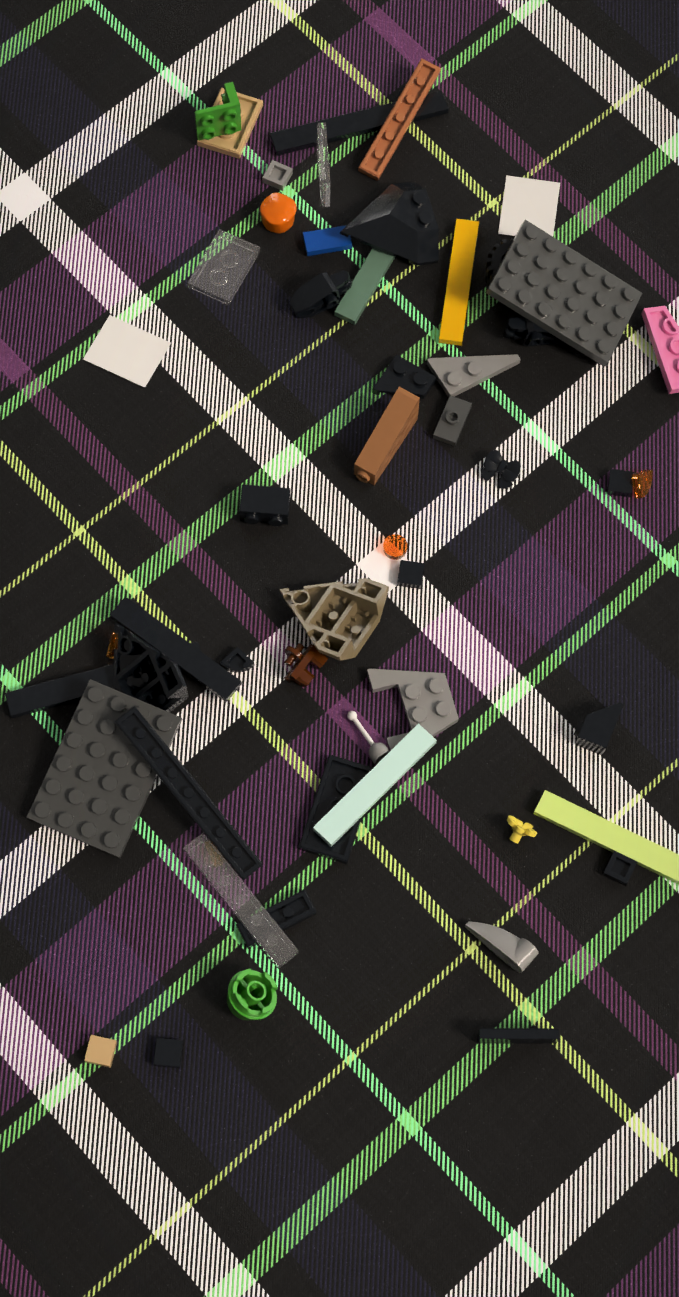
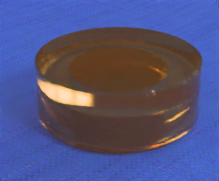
[383,534,407,560]

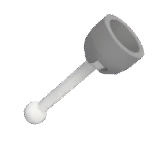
[347,711,390,764]

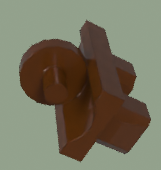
[284,643,328,687]

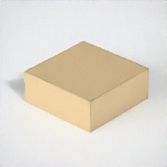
[84,1035,117,1068]

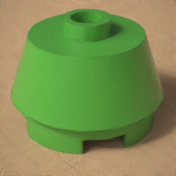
[227,969,278,1020]

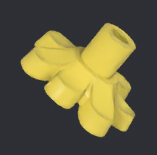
[507,815,537,844]

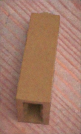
[354,387,420,485]

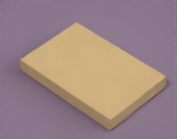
[197,88,263,159]

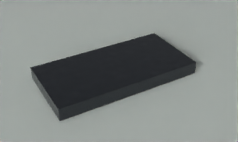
[298,754,373,864]

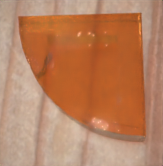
[632,469,653,498]

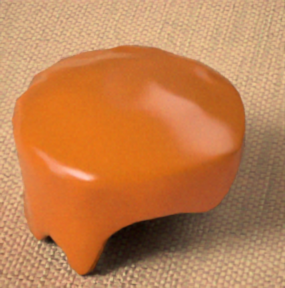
[260,192,297,233]

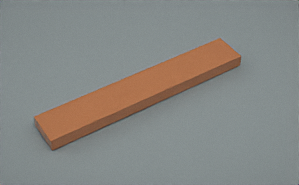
[358,58,441,181]

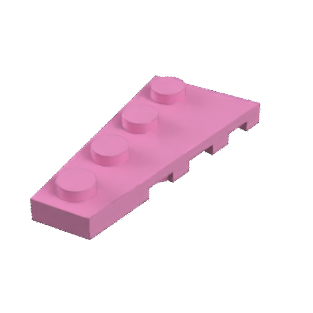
[641,306,679,394]

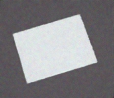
[498,175,560,236]
[83,315,171,387]

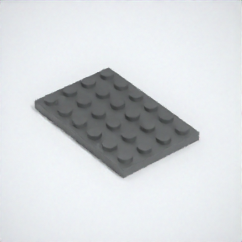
[485,219,642,367]
[27,679,183,858]

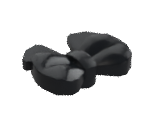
[480,450,521,489]

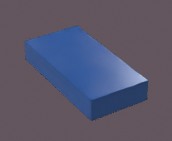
[303,225,352,256]

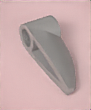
[465,921,539,973]

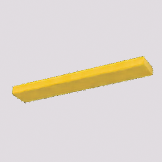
[439,218,479,346]

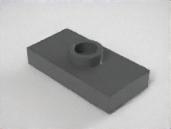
[433,395,472,446]

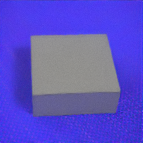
[262,160,293,191]

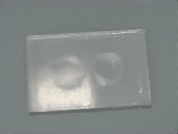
[317,122,331,207]
[187,229,260,305]

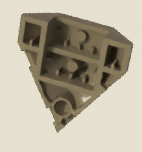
[279,578,389,661]

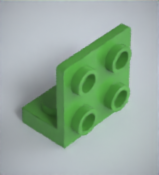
[195,82,242,140]

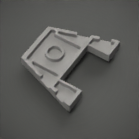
[367,669,459,751]

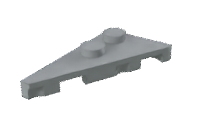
[427,354,521,398]

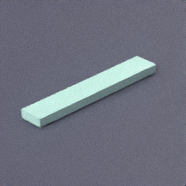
[313,723,437,847]

